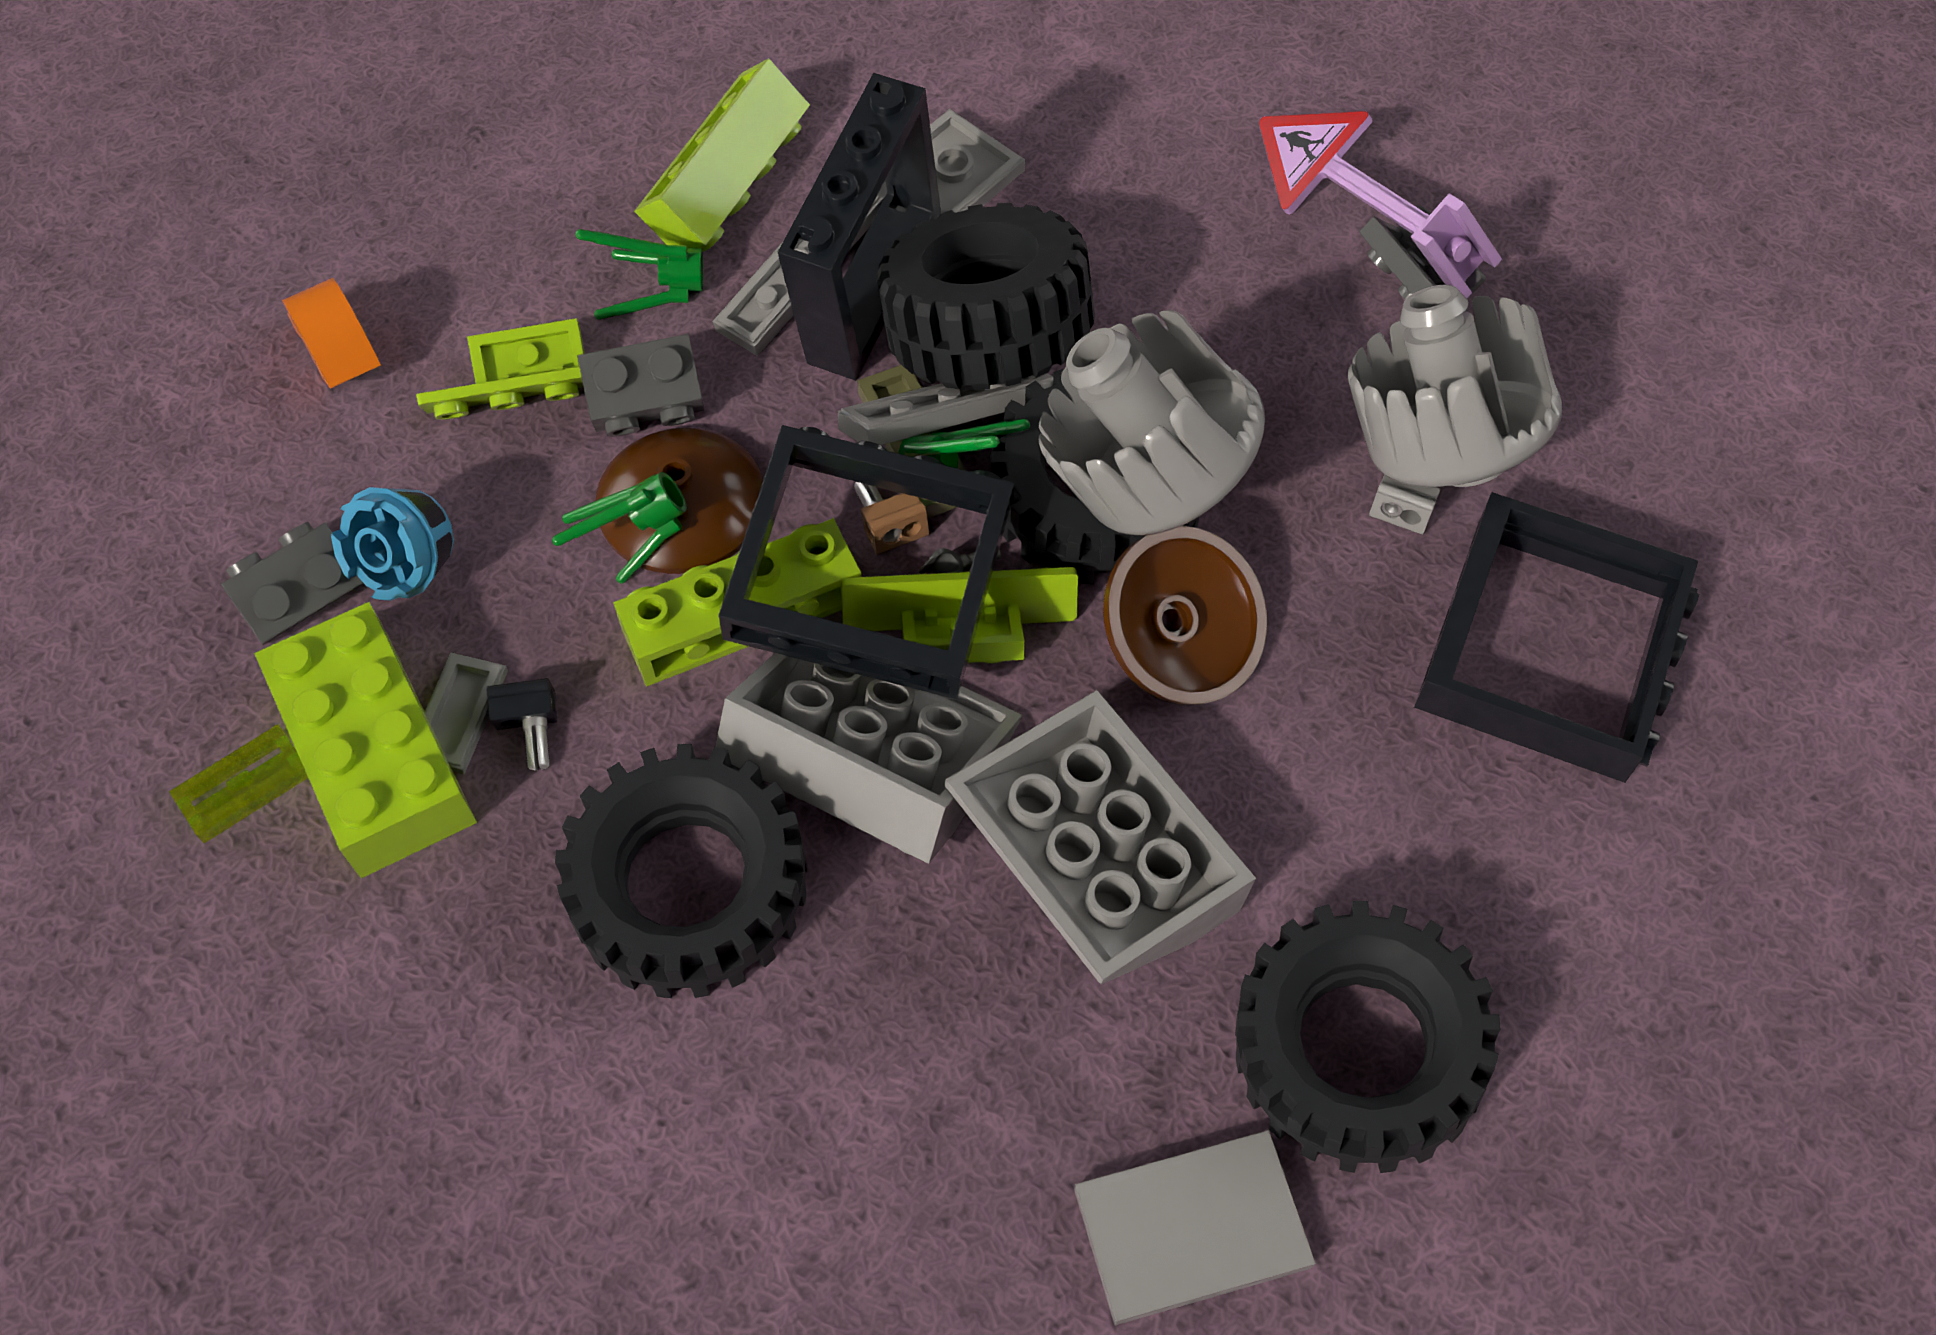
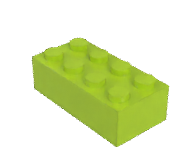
[254,602,477,879]

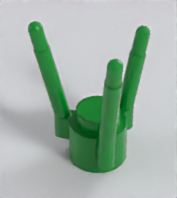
[575,229,703,320]
[898,419,1030,468]
[552,472,687,584]

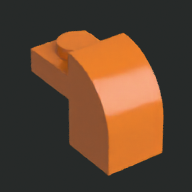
[282,278,381,388]

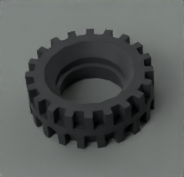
[990,369,1200,585]
[555,744,807,998]
[1235,901,1501,1173]

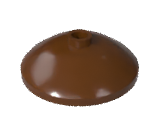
[595,428,763,574]
[1103,526,1267,706]

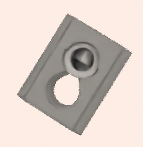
[1369,474,1441,535]

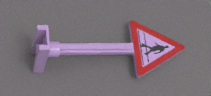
[1259,111,1502,298]

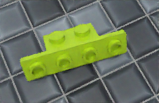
[416,318,585,420]
[841,567,1078,663]

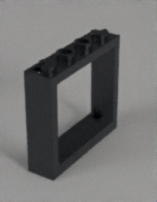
[777,73,941,381]
[718,425,1014,700]
[1414,492,1700,783]

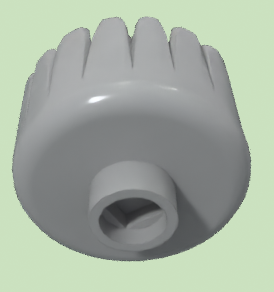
[1348,285,1562,487]
[1039,310,1265,535]

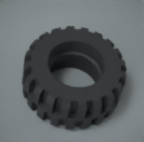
[876,203,1095,390]

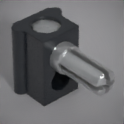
[486,678,557,771]

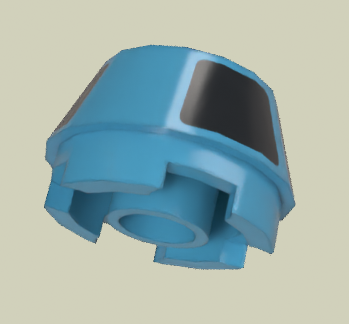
[331,487,454,601]

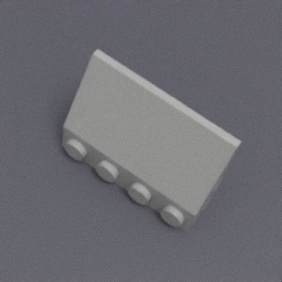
[715,616,1022,864]
[945,690,1256,985]

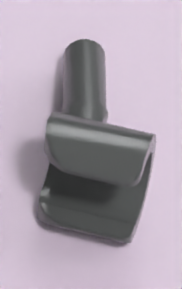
[919,548,1001,574]

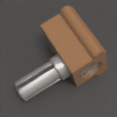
[854,482,929,555]

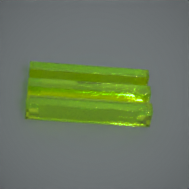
[169,724,308,844]

